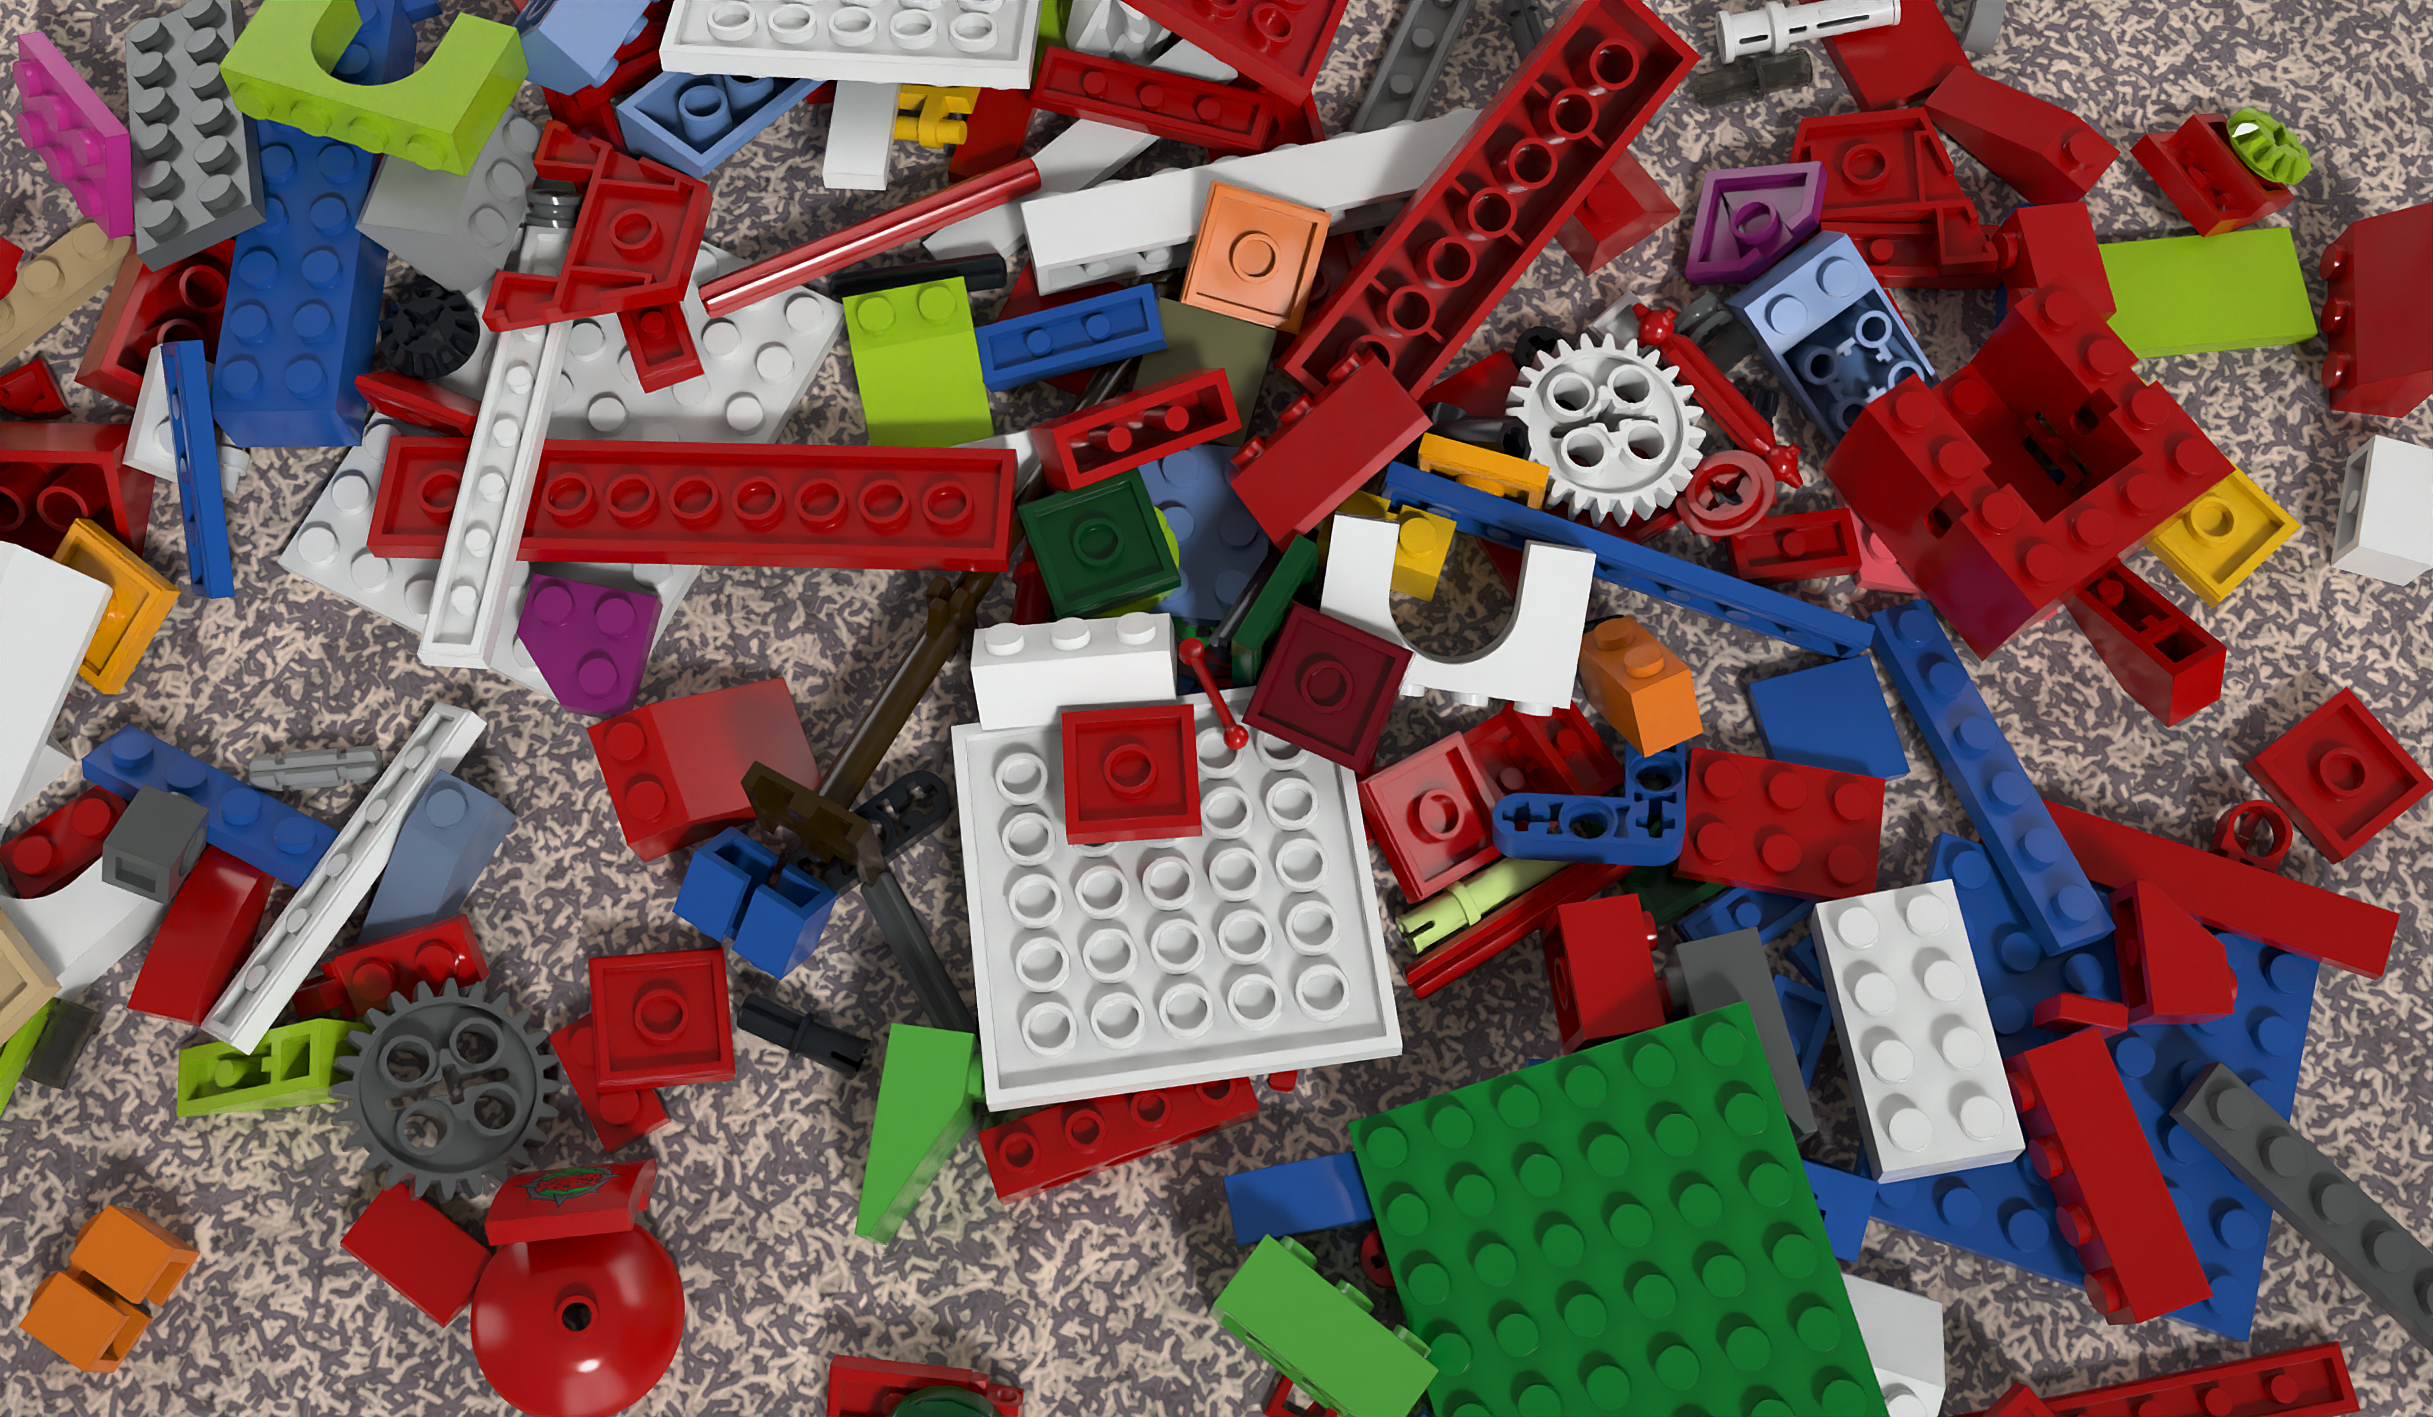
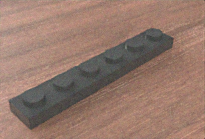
[2169,1062,2433,1354]

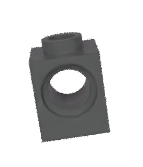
[102,784,209,906]

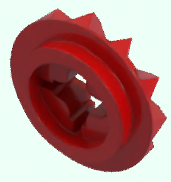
[1675,450,1777,544]

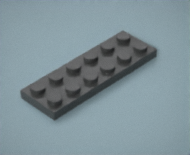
[124,0,267,272]

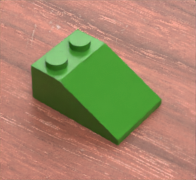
[855,1022,987,1245]

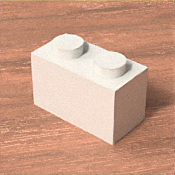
[2330,434,2433,586]

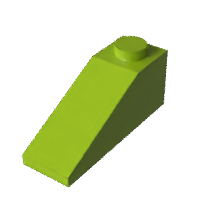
[177,1018,371,1117]

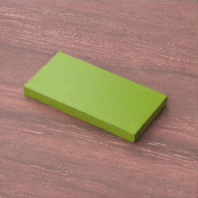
[2098,226,2318,359]

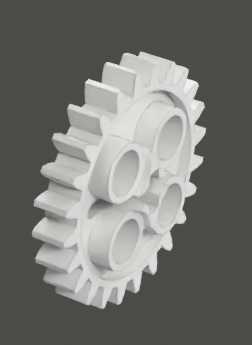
[1504,333,1706,527]

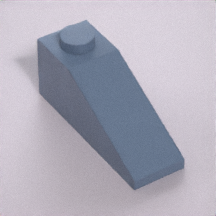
[356,769,517,945]

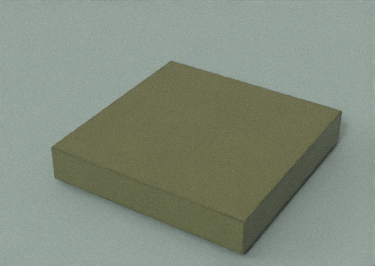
[1133,297,1279,447]

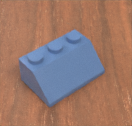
[511,0,660,96]
[616,72,825,179]

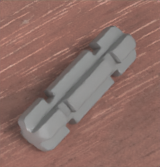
[249,745,383,793]

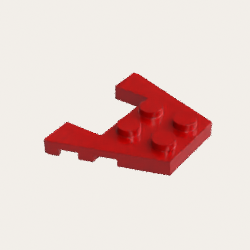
[1754,107,1999,280]
[482,119,714,332]

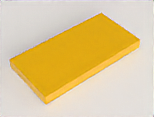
[2030,376,2301,608]

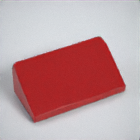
[354,371,482,437]
[340,1181,494,1329]

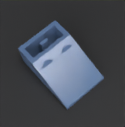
[1724,230,1942,450]

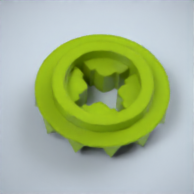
[2227,106,2312,185]

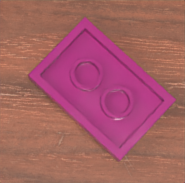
[12,31,134,239]

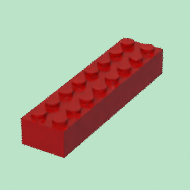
[1273,0,1701,402]

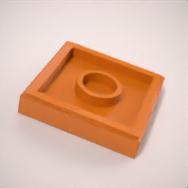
[1178,180,1332,335]

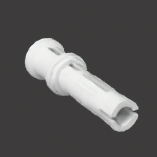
[1715,0,1901,65]

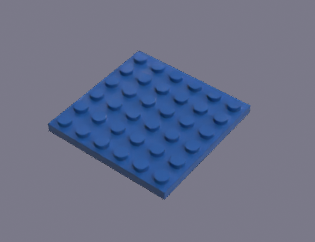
[1853,832,2320,1342]

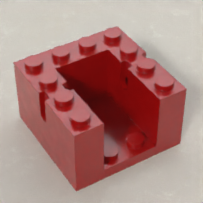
[1821,273,2236,662]

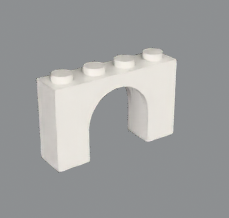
[1319,511,1596,716]
[0,733,185,1002]

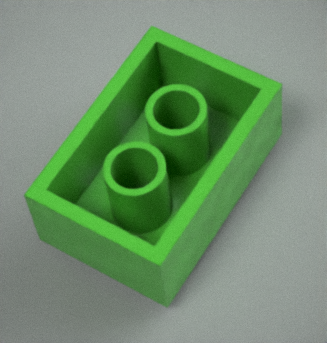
[1209,1234,1439,1417]

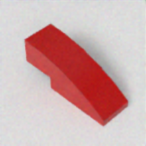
[126,844,275,1027]

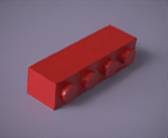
[2002,1027,2214,1325]

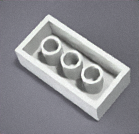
[1809,879,2026,1184]

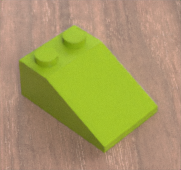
[842,276,995,448]

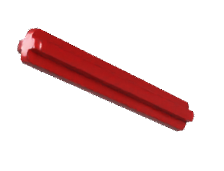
[1402,862,1635,1000]

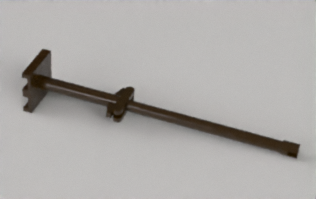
[740,266,1188,888]

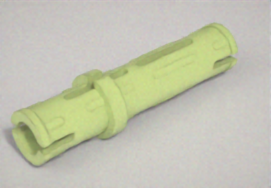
[1395,826,1575,954]

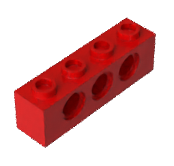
[977,1076,1260,1206]

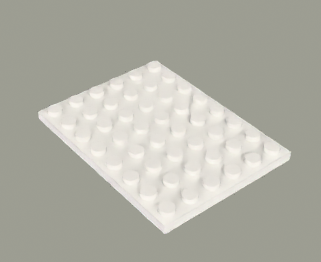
[277,174,847,723]

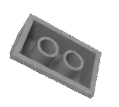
[355,106,543,297]

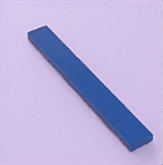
[1376,460,1875,661]

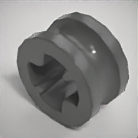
[526,189,583,228]
[1674,292,1734,349]

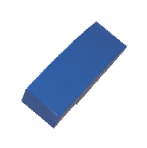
[1223,1151,1376,1250]

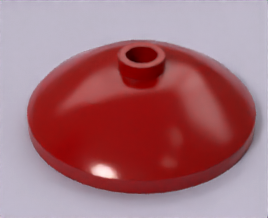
[470,1222,685,1417]

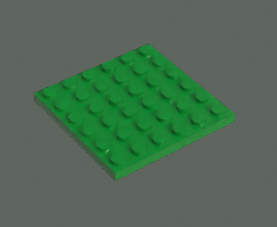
[1347,1000,1890,1417]

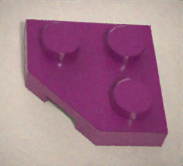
[1685,161,1828,286]
[516,573,663,720]

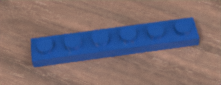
[1865,598,2116,957]

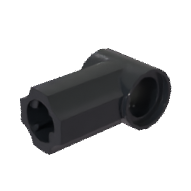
[1404,402,1532,469]

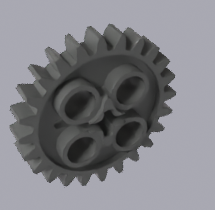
[328,978,562,1204]

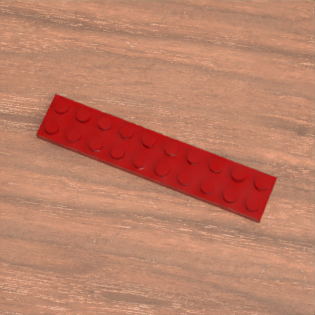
[366,436,1018,572]

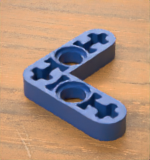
[1491,739,1686,866]

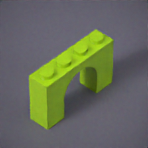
[218,0,529,177]

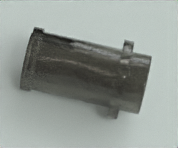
[22,999,102,1090]

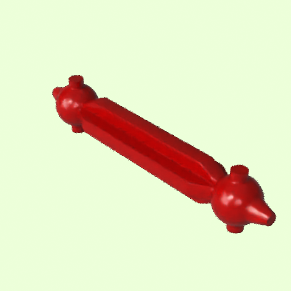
[1632,302,1803,489]

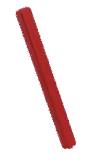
[698,156,1041,318]

